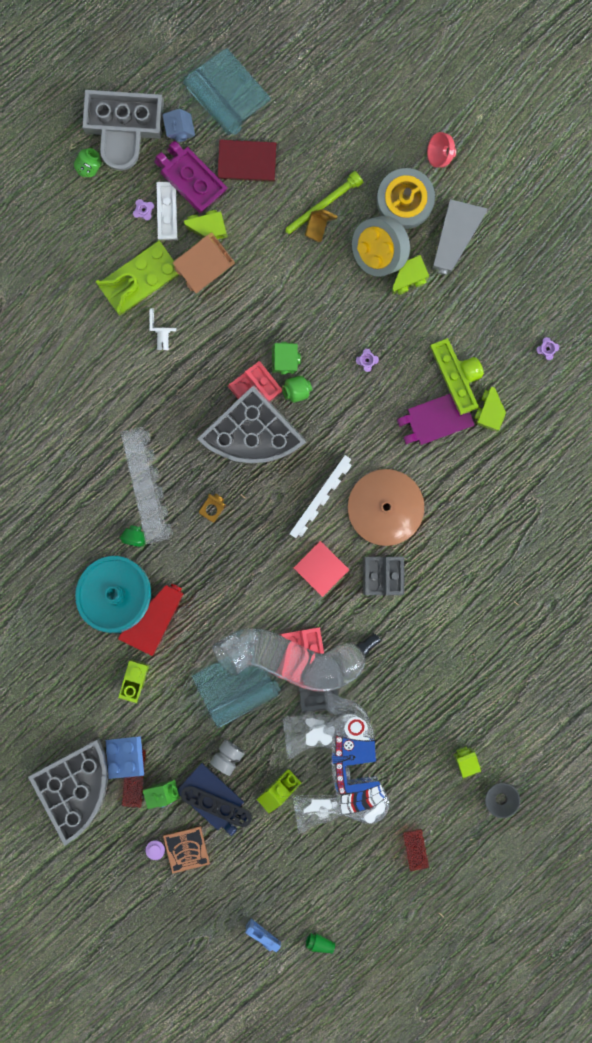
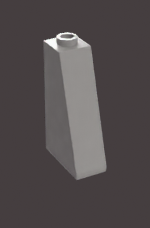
[432,199,487,275]

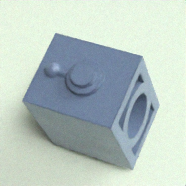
[163,109,195,142]

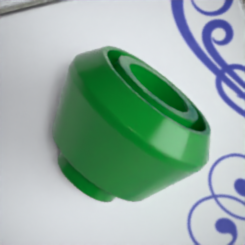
[120,525,146,547]

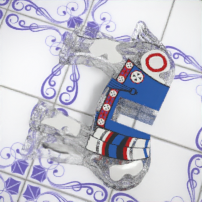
[283,691,389,834]

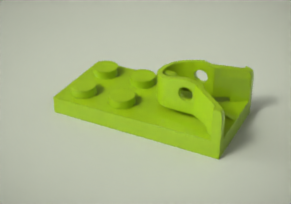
[96,240,179,316]

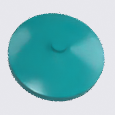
[75,556,151,633]

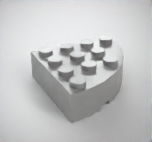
[197,385,307,463]
[28,738,108,846]

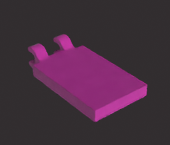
[154,140,228,214]
[397,394,475,446]

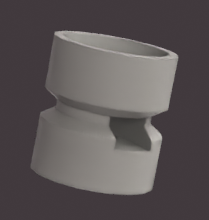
[209,740,245,776]

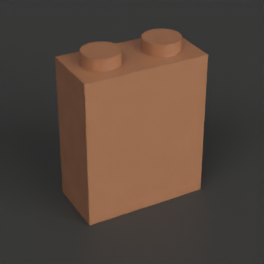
[173,232,235,293]

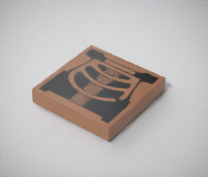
[163,826,210,874]

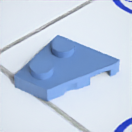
[245,919,281,952]

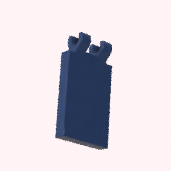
[177,762,248,836]

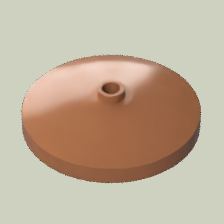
[348,469,424,546]

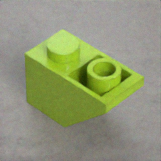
[184,210,227,240]
[392,255,429,295]
[474,387,506,432]
[118,659,150,703]
[453,746,481,778]
[256,769,301,813]

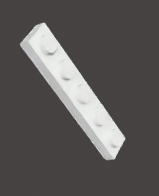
[290,455,352,538]

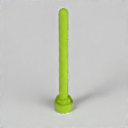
[285,171,364,234]

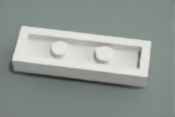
[157,182,178,241]

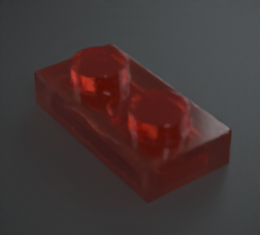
[403,829,429,871]

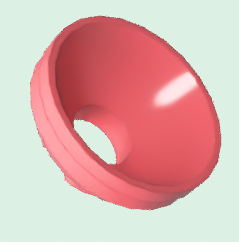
[427,132,456,168]

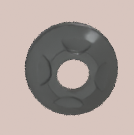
[485,783,520,818]

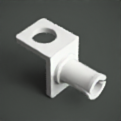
[150,308,177,350]

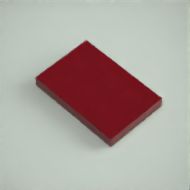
[218,140,277,182]

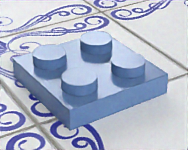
[105,737,144,779]

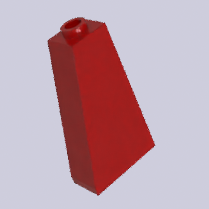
[118,584,184,656]

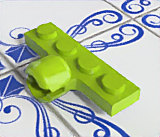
[430,338,484,415]

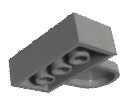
[83,90,164,171]

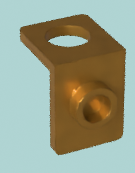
[305,209,338,242]
[199,493,226,523]

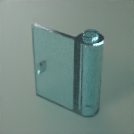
[183,48,271,135]
[191,644,281,728]

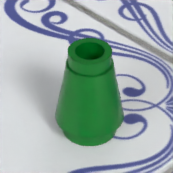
[305,932,335,954]

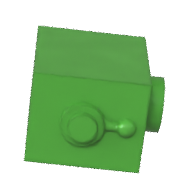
[272,342,301,375]
[143,780,180,809]

